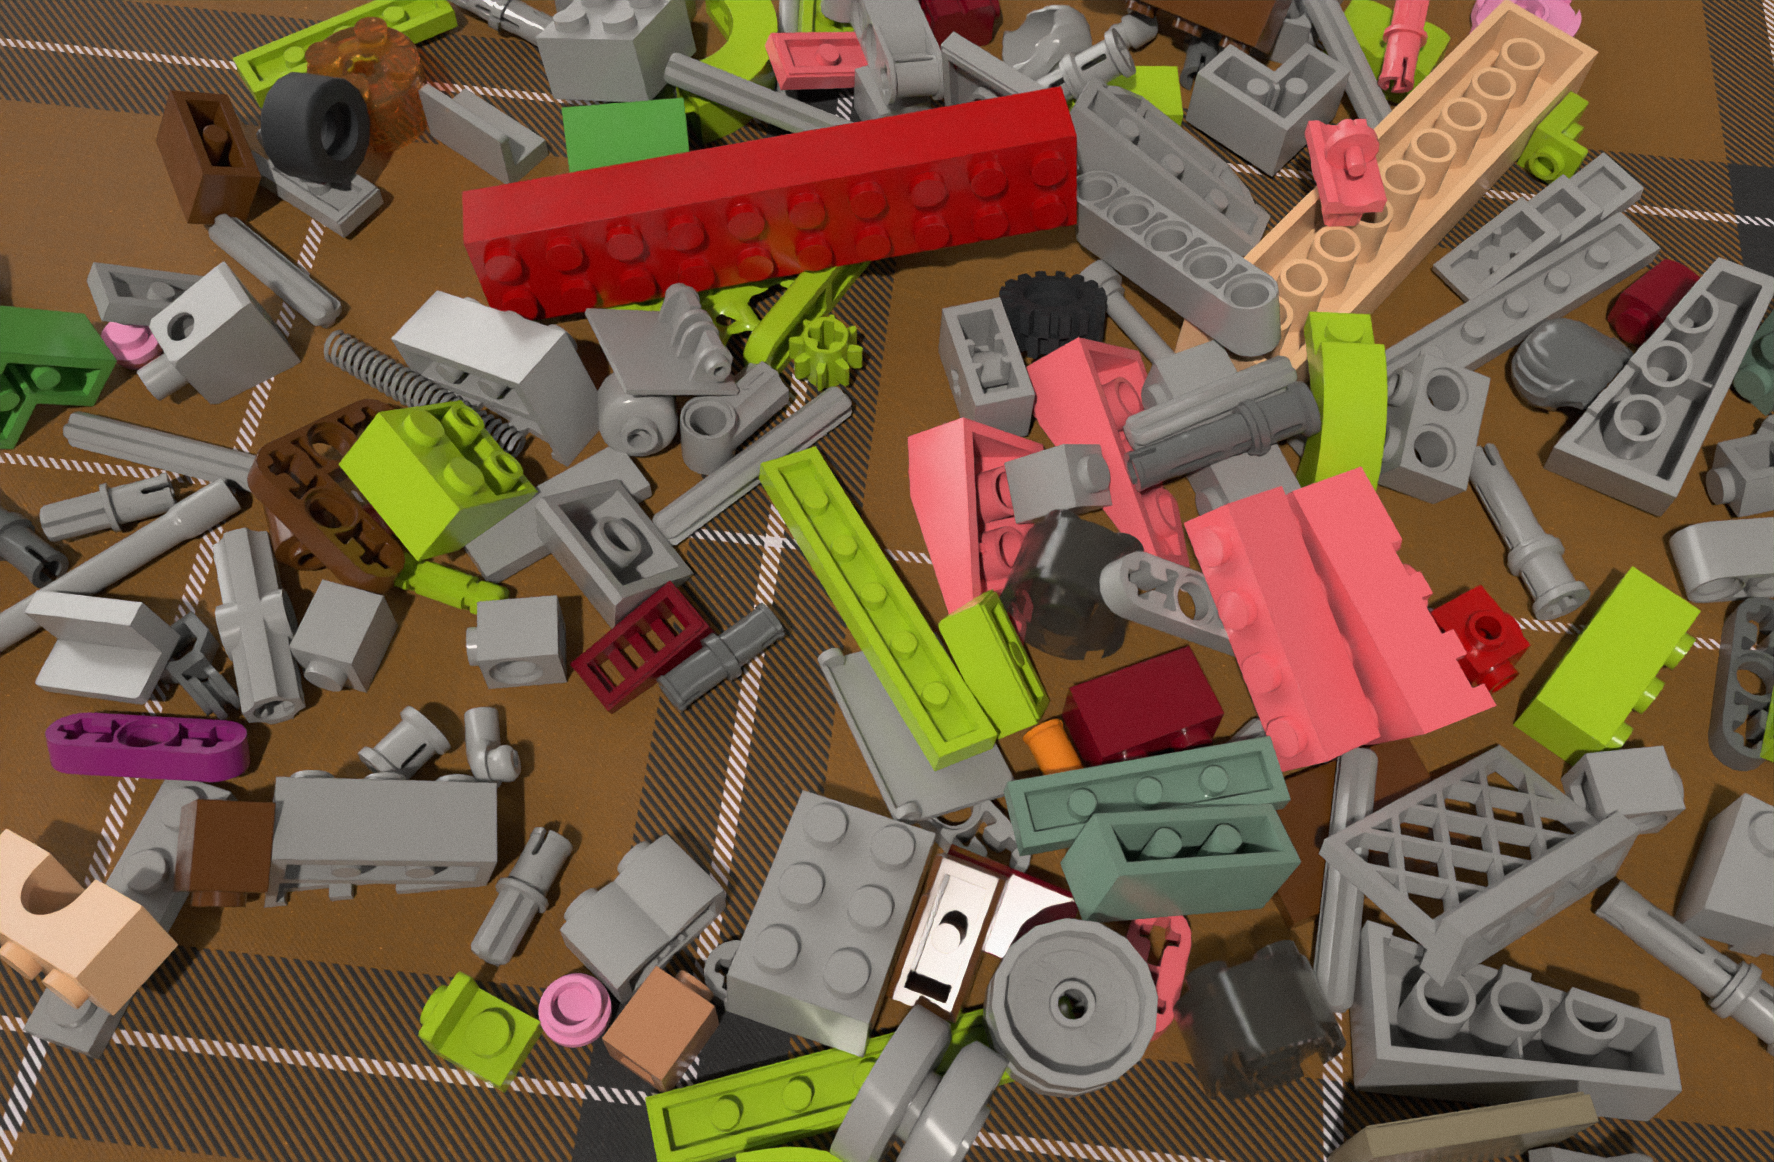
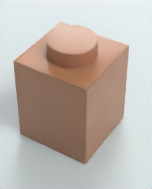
[602,966,719,1093]

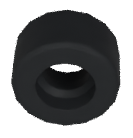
[260,72,370,183]

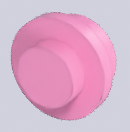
[101,322,163,370]
[538,973,612,1048]

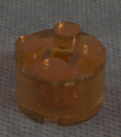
[305,17,428,153]

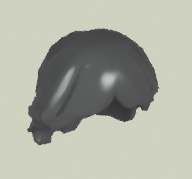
[1511,318,1634,412]

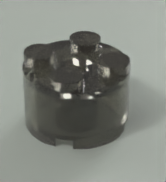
[1000,509,1144,660]
[1172,940,1346,1100]

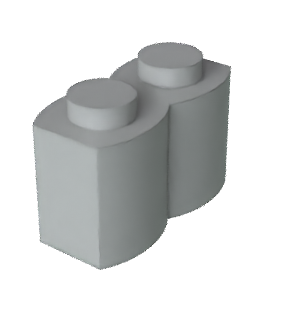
[560,834,726,1004]

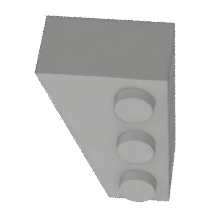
[391,290,599,467]

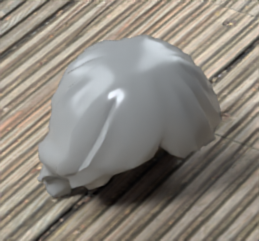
[1002,5,1092,81]

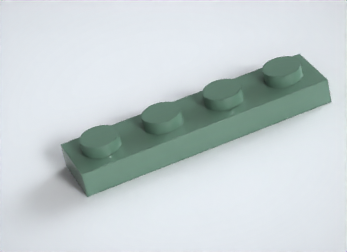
[1003,736,1291,857]

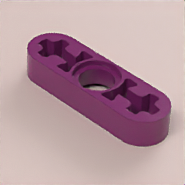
[45,713,251,782]

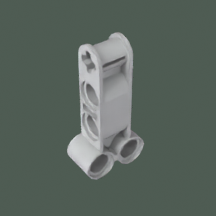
[821,0,944,105]

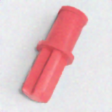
[1378,0,1429,93]

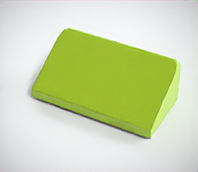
[939,589,1050,739]

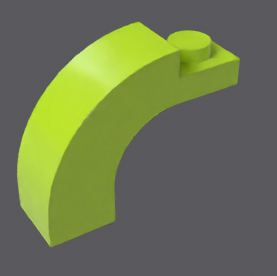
[676,0,778,145]
[1296,311,1388,492]

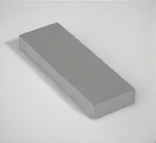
[463,446,652,584]

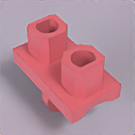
[1305,119,1387,227]

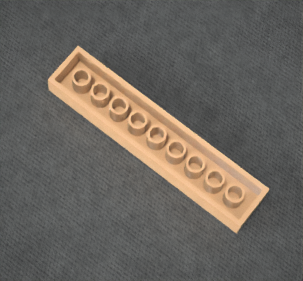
[1175,0,1599,384]

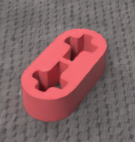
[1125,916,1192,1042]

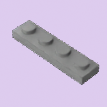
[23,780,238,1060]

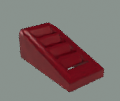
[570,580,717,714]

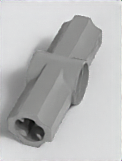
[212,528,306,725]

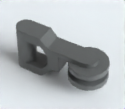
[159,611,241,720]

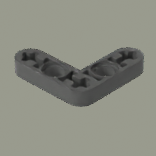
[1708,596,1774,772]

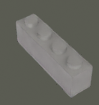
[1141,340,1301,516]

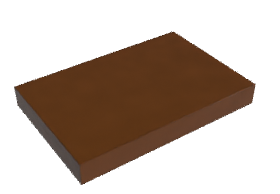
[1271,738,1473,930]

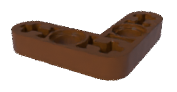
[247,399,405,595]

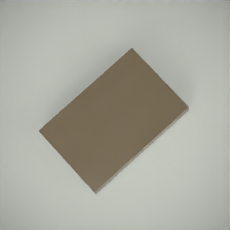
[1326,1092,1599,1162]

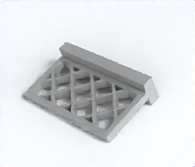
[1319,745,1641,987]

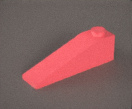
[1026,337,1190,568]
[908,417,1044,645]

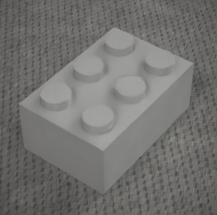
[727,790,936,1058]

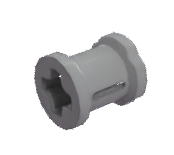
[358,706,451,780]

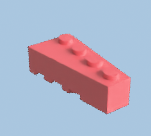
[1286,467,1497,746]

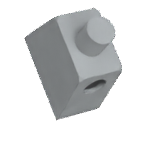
[137,261,301,404]

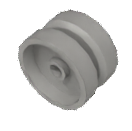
[982,918,1158,1098]
[830,1004,1010,1162]

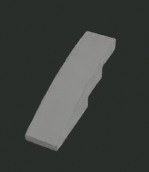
[1432,152,1644,302]

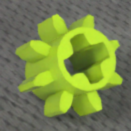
[789,315,863,391]

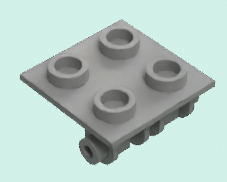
[585,283,739,396]

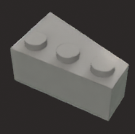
[264,770,497,908]

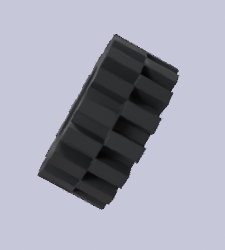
[999,271,1107,359]

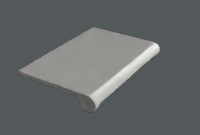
[818,632,1015,825]

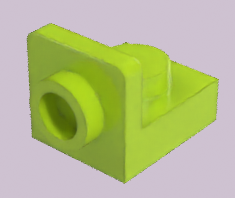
[1517,91,1589,185]
[418,971,544,1093]

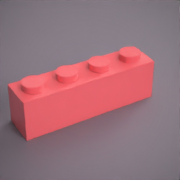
[1184,486,1381,772]

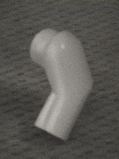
[464,707,521,788]

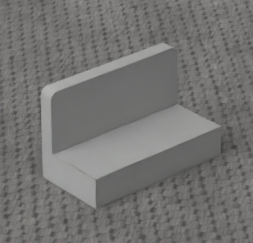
[418,83,548,184]
[24,590,181,705]

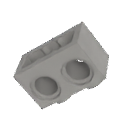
[1378,353,1491,504]

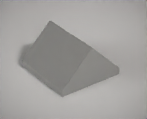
[535,479,694,629]

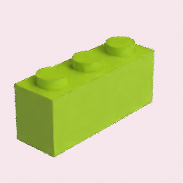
[1513,566,1701,766]

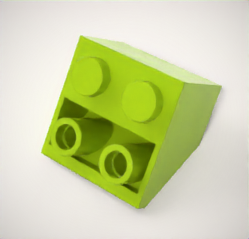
[338,400,538,561]

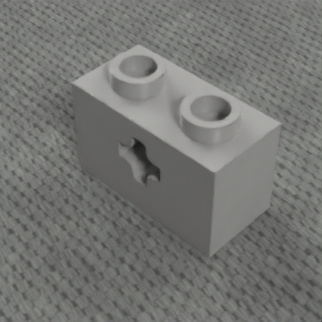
[938,297,1035,437]

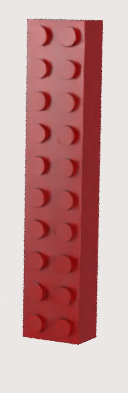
[462,86,1077,321]

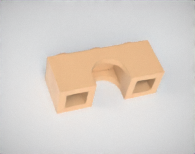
[0,829,178,1016]

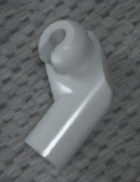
[1109,0,1158,49]

